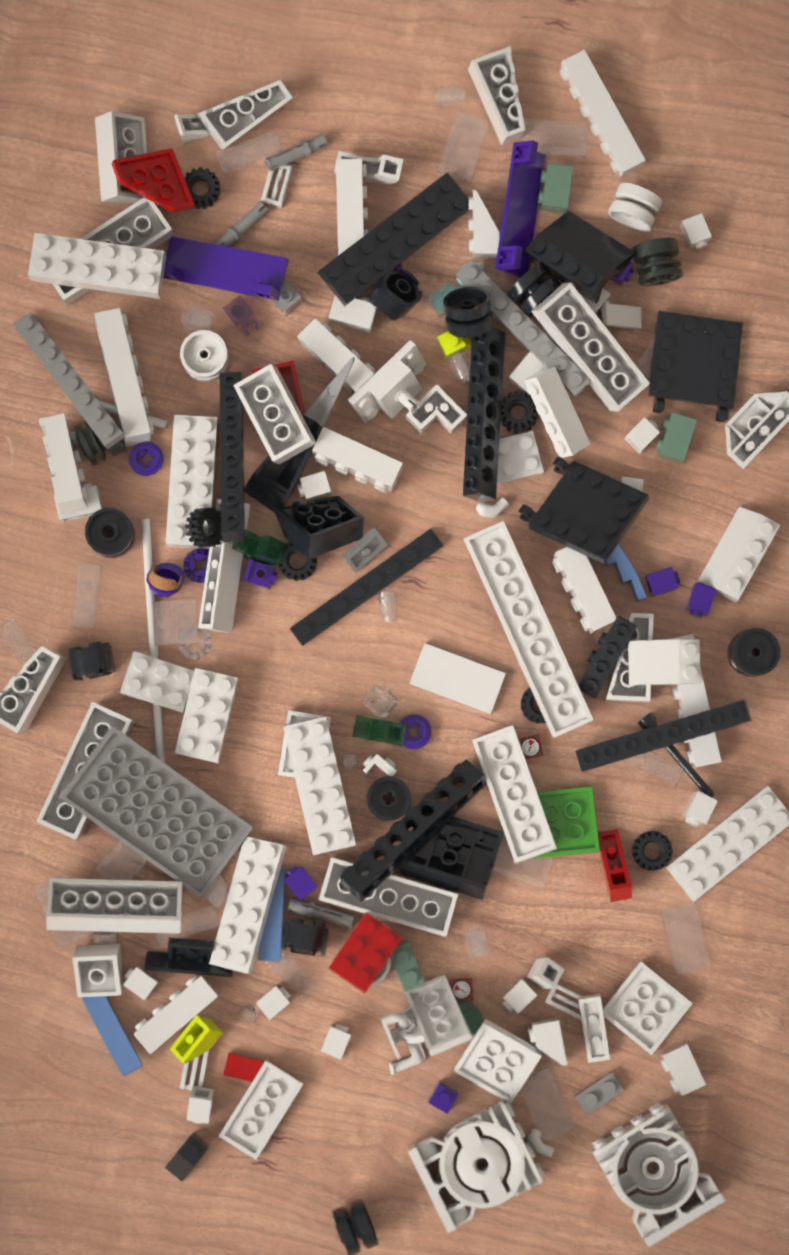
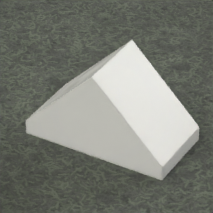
[174,114,211,145]

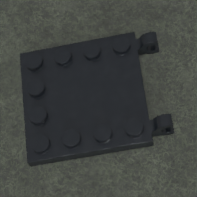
[648,311,743,422]
[519,457,649,564]

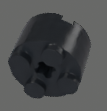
[370,268,422,321]
[68,641,116,681]
[367,776,411,821]
[282,918,329,957]

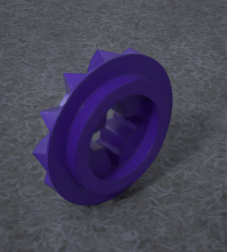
[129,442,164,477]
[183,548,209,583]
[397,714,432,749]

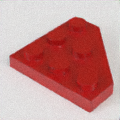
[111,148,195,213]

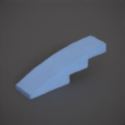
[605,545,647,602]
[258,870,285,962]
[82,996,143,1077]

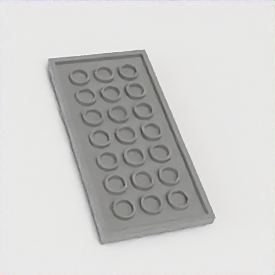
[59,725,253,898]

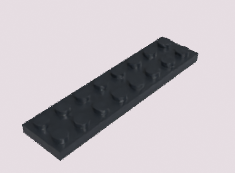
[318,172,469,307]

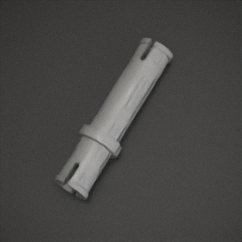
[264,134,328,172]
[213,201,269,247]
[287,898,354,929]

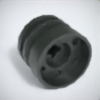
[632,237,683,286]
[74,410,127,466]

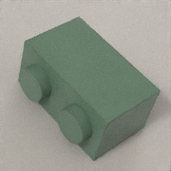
[538,163,573,213]
[655,412,697,464]
[390,942,425,992]

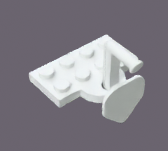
[381,974,472,1075]

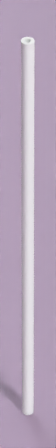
[141,519,165,763]

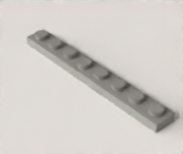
[456,260,591,397]
[13,312,125,449]

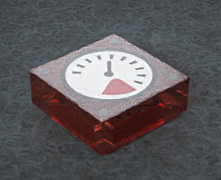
[519,734,544,760]
[450,978,473,1001]

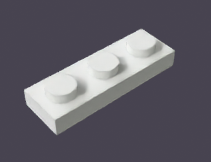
[578,994,610,1063]

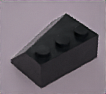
[273,496,364,559]

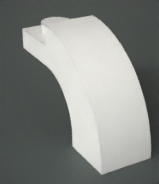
[334,151,404,184]

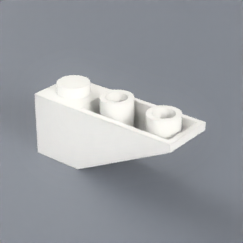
[468,190,499,258]

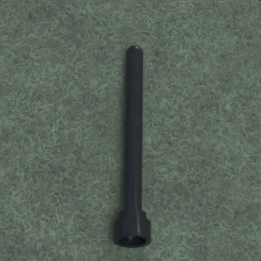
[638,712,714,798]

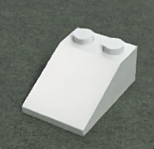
[628,639,700,685]

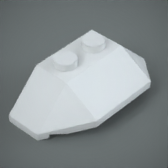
[725,391,789,469]

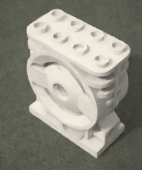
[408,1100,546,1233]
[590,1102,725,1247]

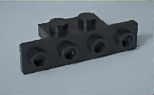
[578,616,637,698]
[145,938,233,977]

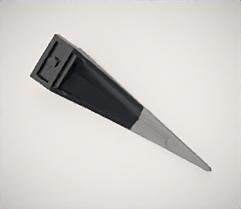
[244,357,355,513]

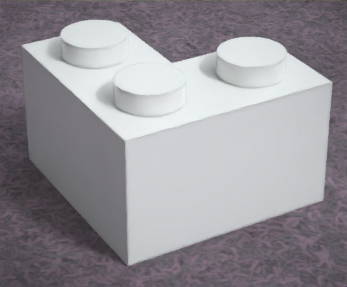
[406,385,467,434]

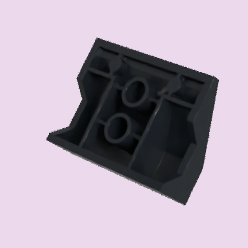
[525,211,636,304]
[399,812,504,900]

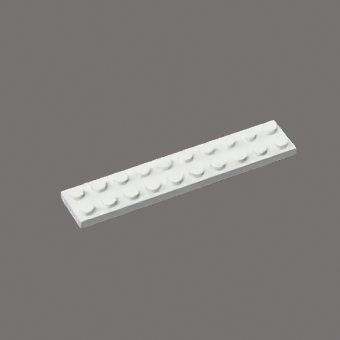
[463,521,593,738]

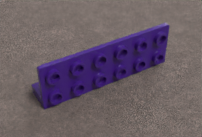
[495,140,545,278]
[163,236,289,301]

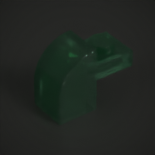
[232,529,286,565]
[352,715,406,746]
[456,1001,484,1036]

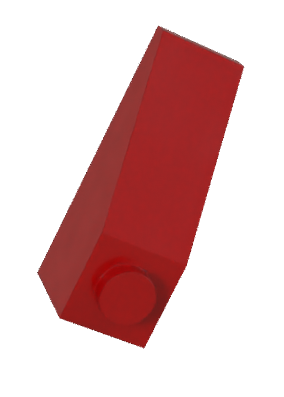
[598,829,632,902]

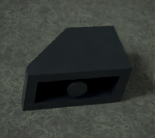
[165,1133,210,1182]

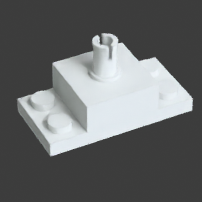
[348,340,427,424]

